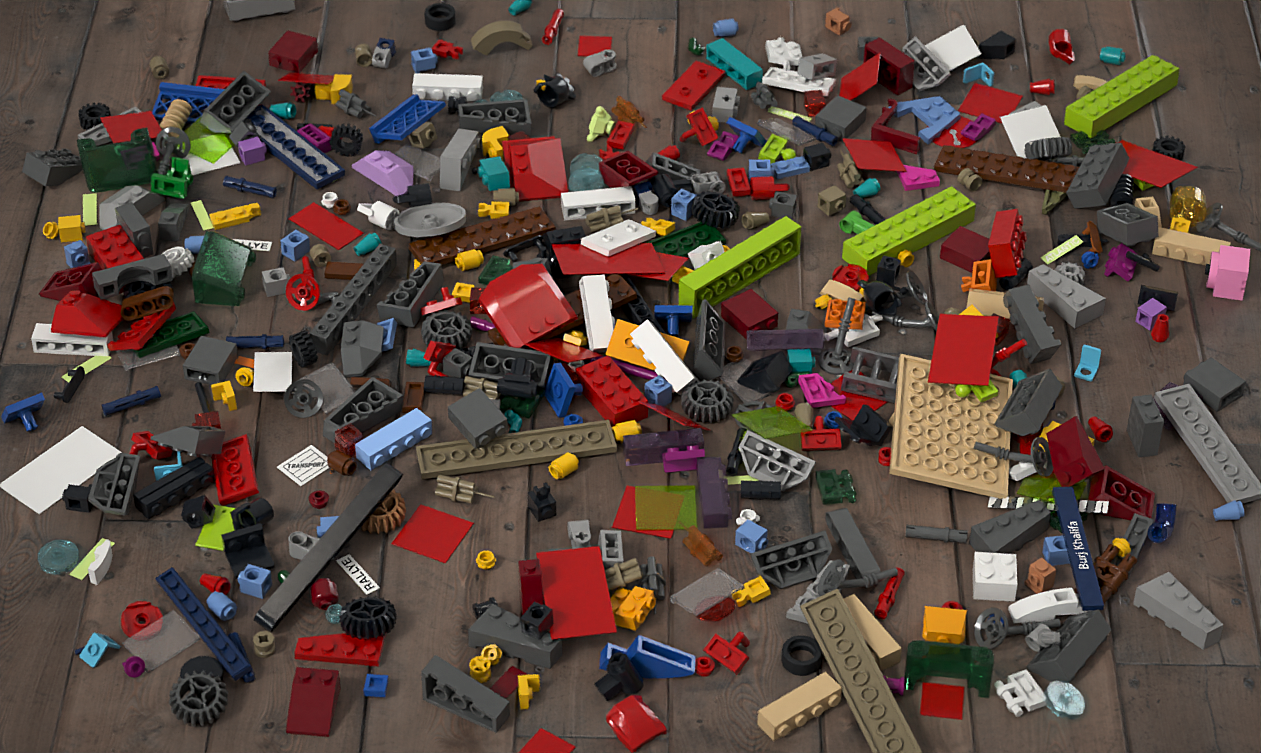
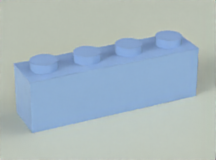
[355,408,432,470]

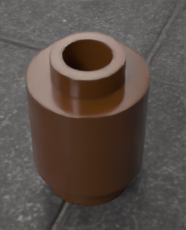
[327,450,357,476]

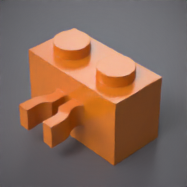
[961,259,997,292]

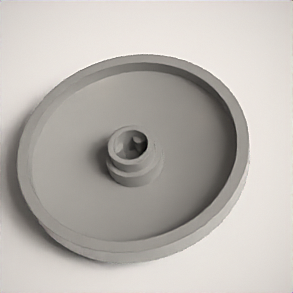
[394,203,467,237]

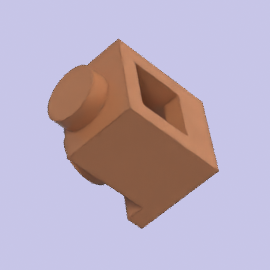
[825,7,852,35]
[1024,558,1056,594]

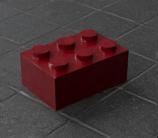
[863,37,915,96]

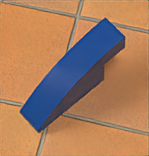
[599,635,695,679]

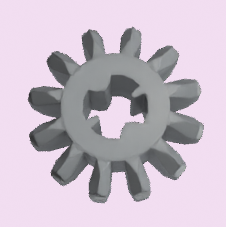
[1055,262,1085,285]

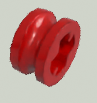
[878,447,891,466]

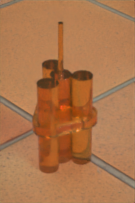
[611,96,647,128]
[679,521,723,567]

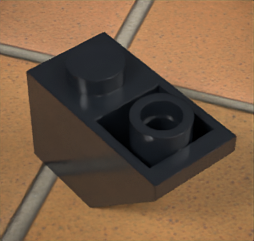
[978,31,1016,59]

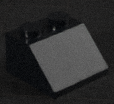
[542,226,586,258]
[737,351,793,394]

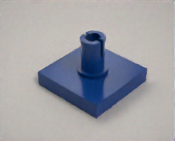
[726,117,767,154]
[654,305,693,337]
[544,363,583,418]
[1,393,45,432]

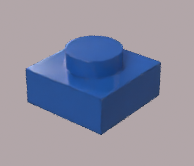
[364,674,389,697]

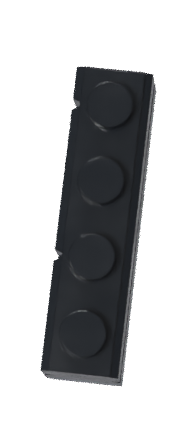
[133,457,215,519]

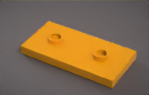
[605,319,690,371]

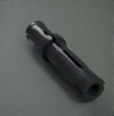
[850,194,886,225]
[725,428,747,476]

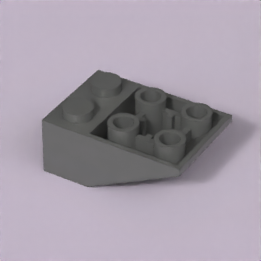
[22,148,89,186]
[151,426,225,457]

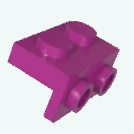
[1104,243,1138,282]
[662,445,705,473]

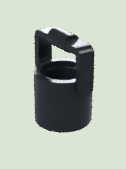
[392,183,432,208]
[231,498,274,531]

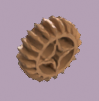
[361,489,406,535]

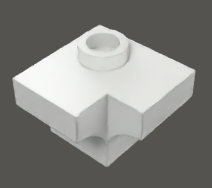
[688,241,725,270]

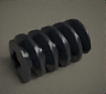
[1110,174,1134,207]

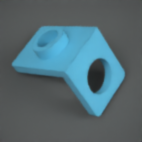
[963,63,994,86]
[1074,345,1101,382]
[154,451,182,481]
[80,633,121,667]

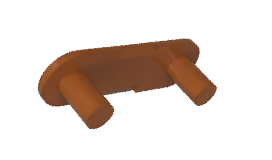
[1082,221,1103,253]

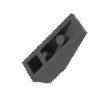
[646,152,700,182]
[158,203,190,241]

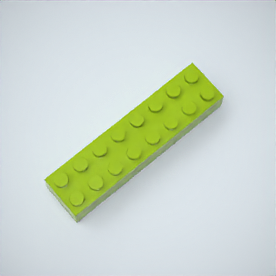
[1064,55,1180,138]
[842,186,976,276]
[678,216,801,319]

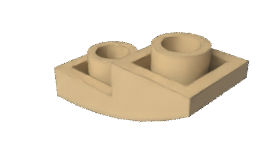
[1074,75,1108,90]
[820,280,863,301]

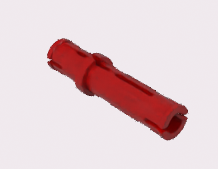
[542,9,564,45]
[874,567,905,619]

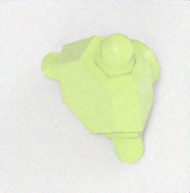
[587,106,615,142]

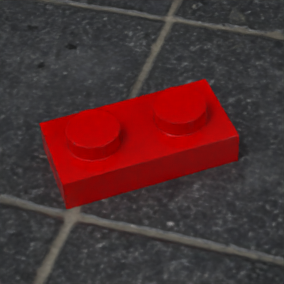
[607,121,634,150]
[726,167,751,197]

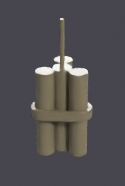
[837,150,865,189]
[585,205,638,233]
[463,376,518,400]
[435,475,495,504]
[605,558,644,591]

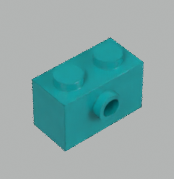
[478,156,510,191]

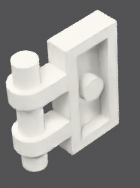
[994,669,1048,717]

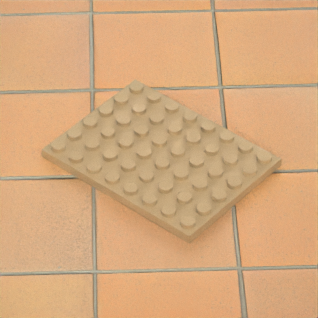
[889,354,1013,499]

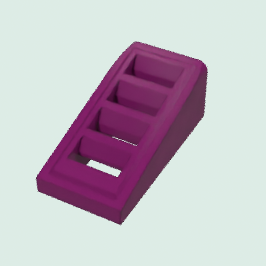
[297,123,332,154]

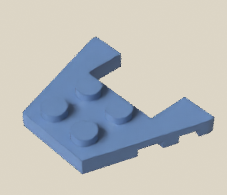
[888,96,960,144]

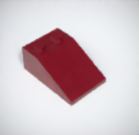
[599,151,658,188]
[39,262,102,301]
[1046,416,1105,487]
[1088,465,1155,520]
[286,667,341,737]

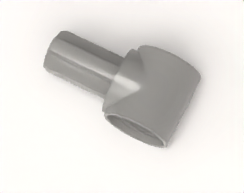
[1025,624,1061,652]

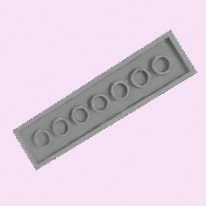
[1154,384,1261,504]

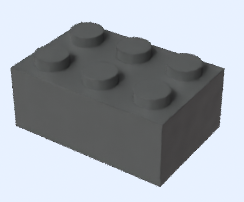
[1097,203,1159,246]

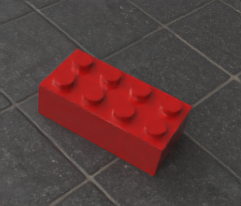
[988,209,1027,278]
[86,225,144,294]
[575,355,648,427]

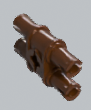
[1074,544,1137,604]

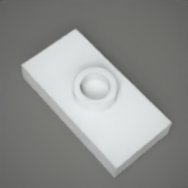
[1009,460,1047,481]

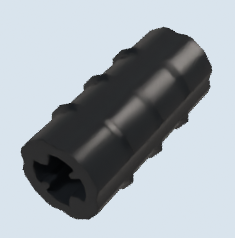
[999,258,1033,291]
[424,375,465,395]
[741,480,781,500]

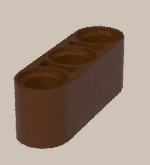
[121,286,174,321]

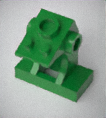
[151,157,193,199]

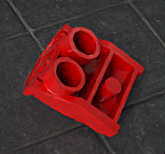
[606,695,667,753]

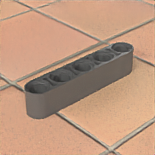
[825,508,881,582]

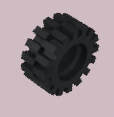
[78,102,111,131]
[330,123,363,157]
[1152,136,1185,161]
[289,330,318,368]

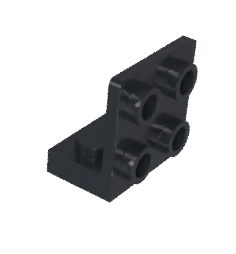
[834,404,893,446]
[221,523,275,579]

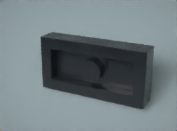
[1137,285,1178,311]

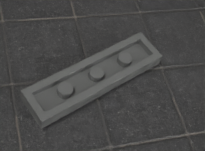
[1112,514,1154,579]

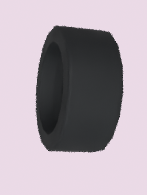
[424,3,456,31]
[781,635,822,676]

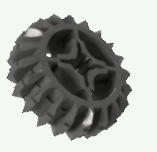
[1024,137,1073,160]
[421,309,472,349]
[681,379,733,423]
[169,670,228,727]

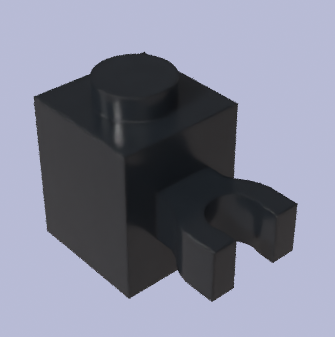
[527,482,556,522]

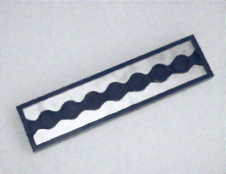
[243,104,345,189]

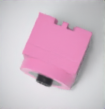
[1205,245,1250,301]

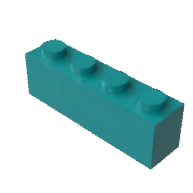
[706,38,763,90]

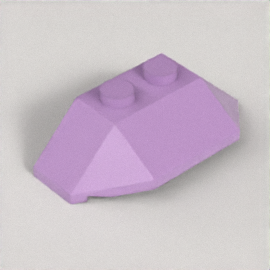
[352,151,413,195]

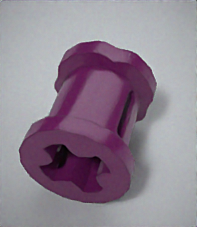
[883,676,904,696]

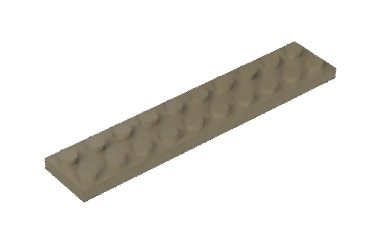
[416,420,617,479]
[800,588,922,753]

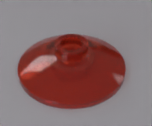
[694,596,736,622]

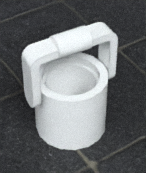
[357,201,400,231]

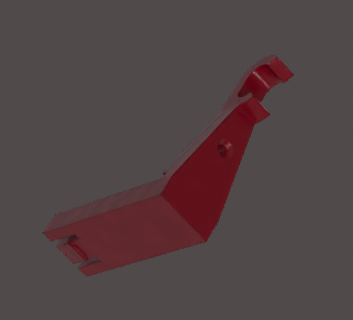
[871,99,921,155]

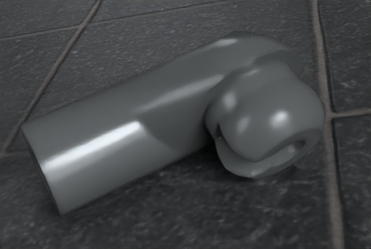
[313,291,340,306]

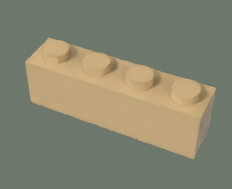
[1152,227,1231,266]
[966,288,1044,322]
[844,594,902,671]
[757,672,842,741]

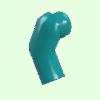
[504,410,522,433]

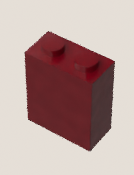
[268,30,318,73]
[940,226,991,273]
[721,289,779,341]

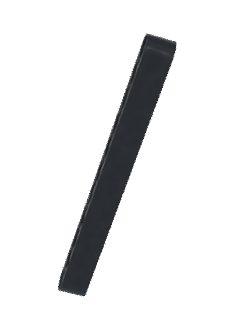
[253,462,403,632]

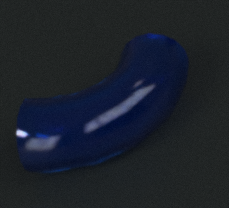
[1147,504,1177,543]

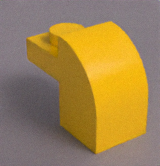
[315,74,353,104]
[482,126,509,162]

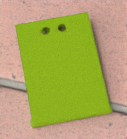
[195,504,236,551]

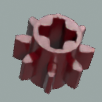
[290,82,311,102]

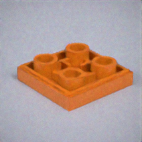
[825,299,866,330]

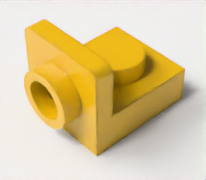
[1170,217,1191,233]
[211,380,237,411]
[518,674,540,709]

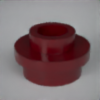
[309,490,329,509]

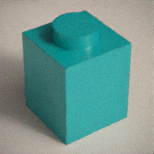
[787,349,815,374]

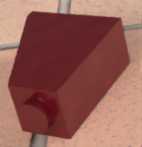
[518,559,543,616]

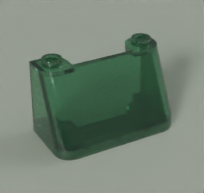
[77,127,158,193]
[192,231,256,306]
[904,640,994,698]

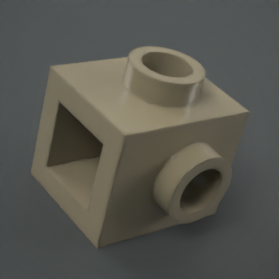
[408,122,438,148]
[817,185,846,216]

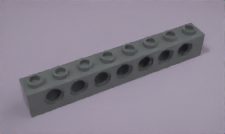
[309,244,397,356]

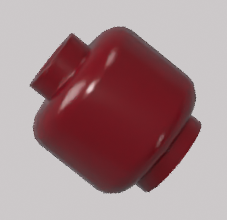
[311,578,339,610]

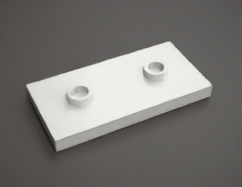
[762,67,836,96]
[581,219,656,257]

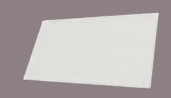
[0,426,122,514]

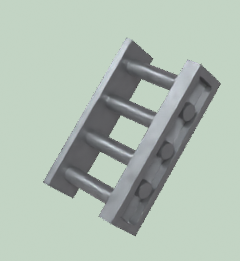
[841,346,899,403]

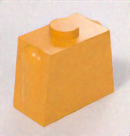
[922,606,967,649]

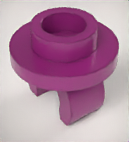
[122,656,145,678]

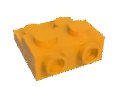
[610,586,656,631]

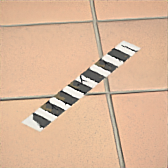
[988,497,1109,513]

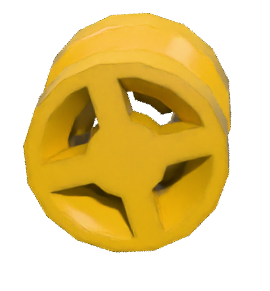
[469,656,491,683]

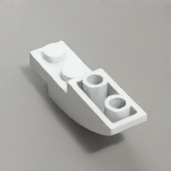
[1008,588,1089,623]

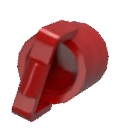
[1049,29,1075,64]
[750,176,790,200]

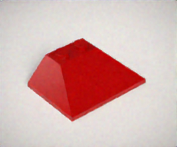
[508,138,568,201]
[51,291,130,337]

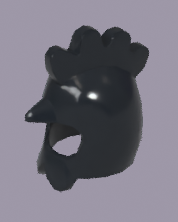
[533,73,576,108]
[857,280,902,316]

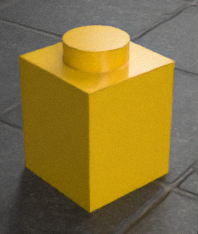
[58,215,86,242]

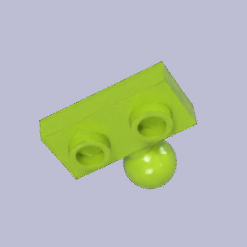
[758,134,796,163]
[955,379,998,402]

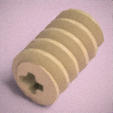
[160,99,192,138]

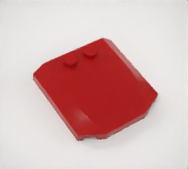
[478,264,578,349]

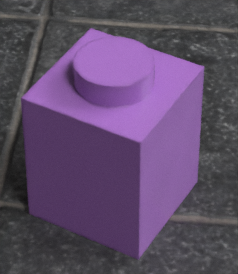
[238,137,267,166]
[1135,298,1167,331]

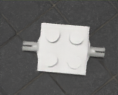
[765,37,802,71]
[825,314,883,347]

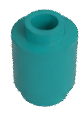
[1100,46,1126,65]

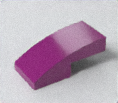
[961,113,996,141]
[707,131,739,161]

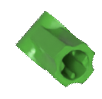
[839,211,875,234]

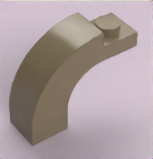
[471,21,533,56]

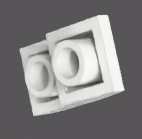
[88,540,112,585]

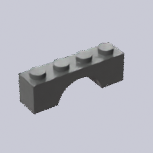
[92,254,173,300]

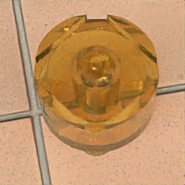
[1170,186,1207,228]

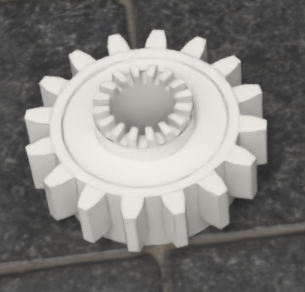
[162,247,195,278]

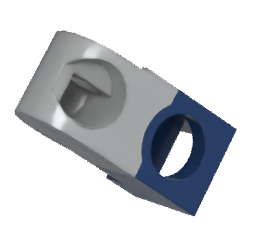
[372,38,396,68]
[633,181,658,215]

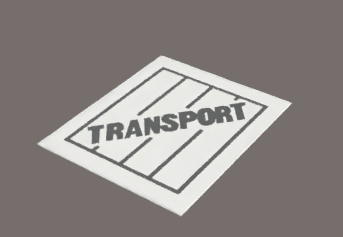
[277,445,329,486]

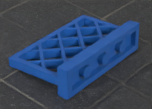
[152,82,225,126]
[369,94,446,144]

